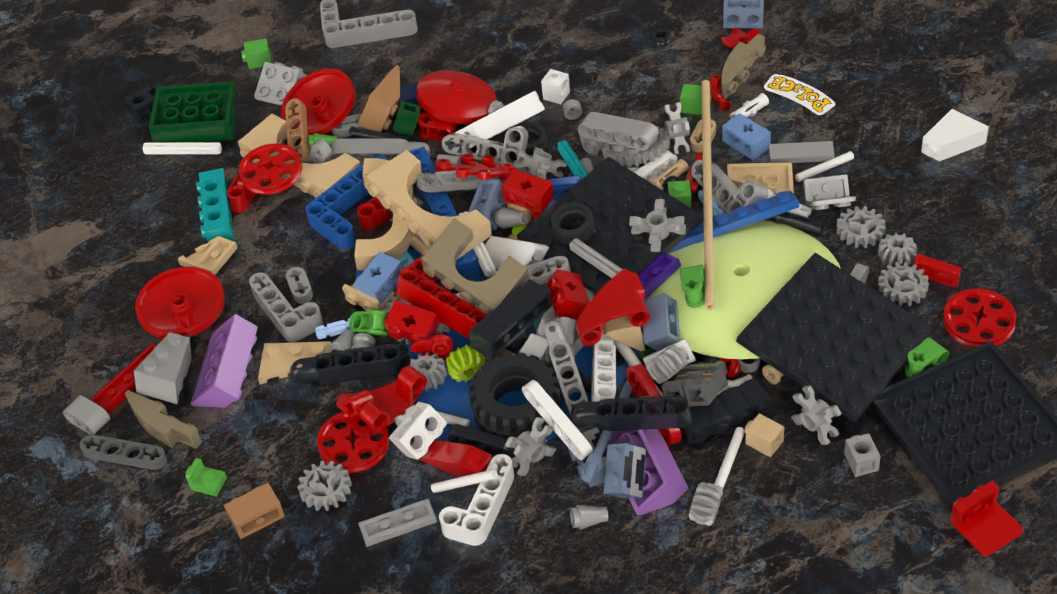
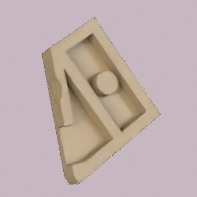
[178,236,237,275]

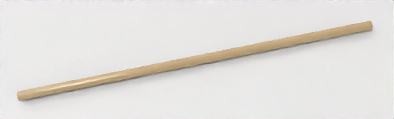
[702,80,714,310]

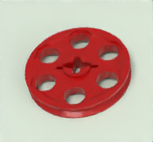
[239,143,302,195]
[943,289,1016,348]
[317,412,389,473]

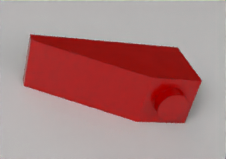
[420,440,492,486]

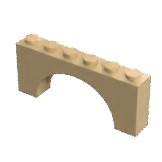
[238,114,361,198]
[366,150,492,258]

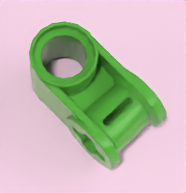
[680,264,705,308]
[349,310,389,336]
[905,337,949,378]

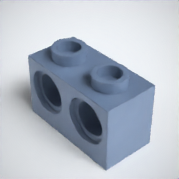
[723,0,764,29]
[468,179,507,230]

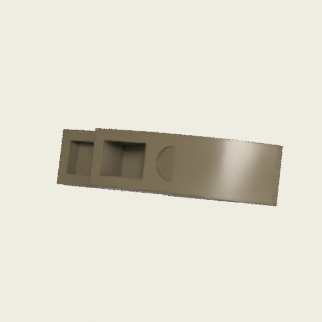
[722,34,766,99]
[125,390,202,449]

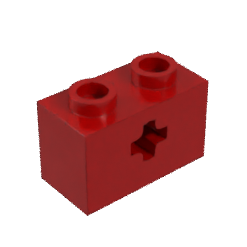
[502,169,553,214]
[547,269,589,320]
[384,300,441,343]

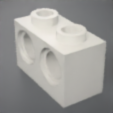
[389,402,447,460]

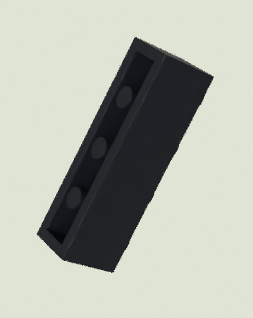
[469,279,552,360]

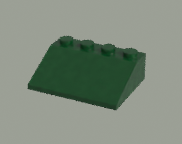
[149,81,236,142]

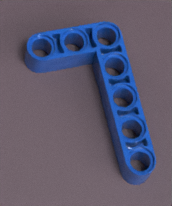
[305,155,386,250]

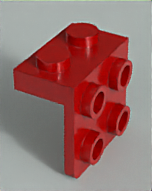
[950,480,1023,557]

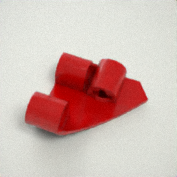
[575,269,650,346]
[336,366,427,431]

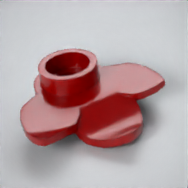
[722,27,760,48]
[410,334,455,362]

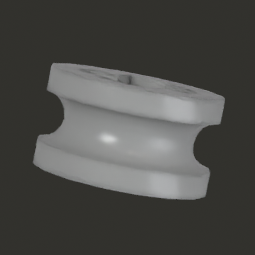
[563,99,582,120]

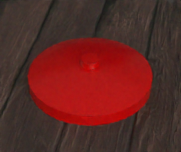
[281,69,356,135]
[416,70,497,124]
[135,267,225,339]

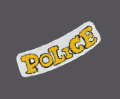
[764,74,835,115]

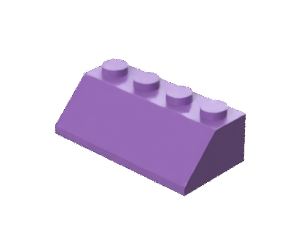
[190,314,258,408]
[607,413,689,515]

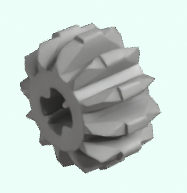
[878,232,917,267]
[646,345,687,384]
[410,352,447,392]
[689,482,723,526]

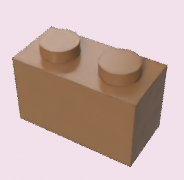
[224,483,285,539]

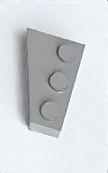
[134,332,192,404]

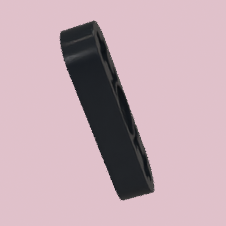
[447,424,515,458]

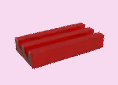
[914,254,962,288]

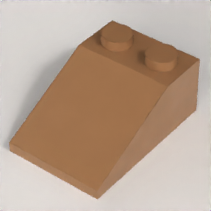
[358,65,400,132]

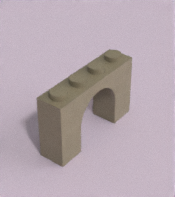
[421,218,528,314]

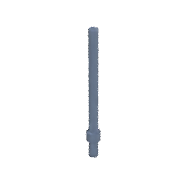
[582,380,632,482]

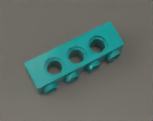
[196,168,235,242]

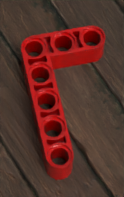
[396,253,487,339]

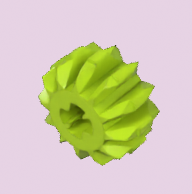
[446,345,486,383]

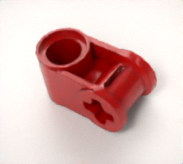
[417,113,458,142]
[227,174,256,213]
[357,197,393,231]

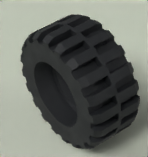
[469,352,562,439]

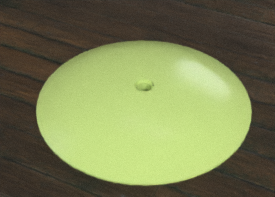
[646,220,840,359]

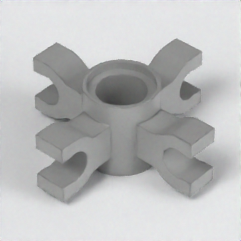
[664,102,690,155]
[513,147,567,180]
[629,199,686,252]
[791,386,842,445]
[505,417,556,476]

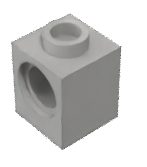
[844,433,881,477]

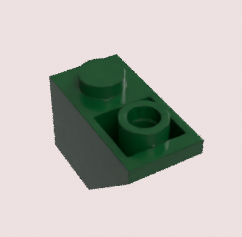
[393,101,420,136]

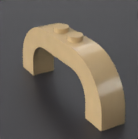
[355,158,418,270]

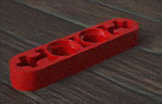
[626,364,682,446]

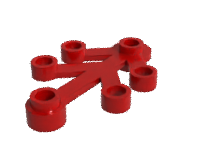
[435,154,518,180]

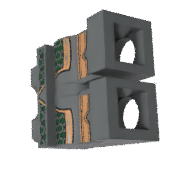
[661,361,728,406]

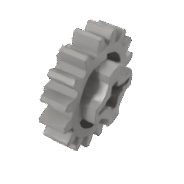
[837,206,886,248]
[878,262,929,306]
[298,461,352,511]

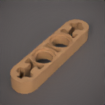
[285,98,310,164]

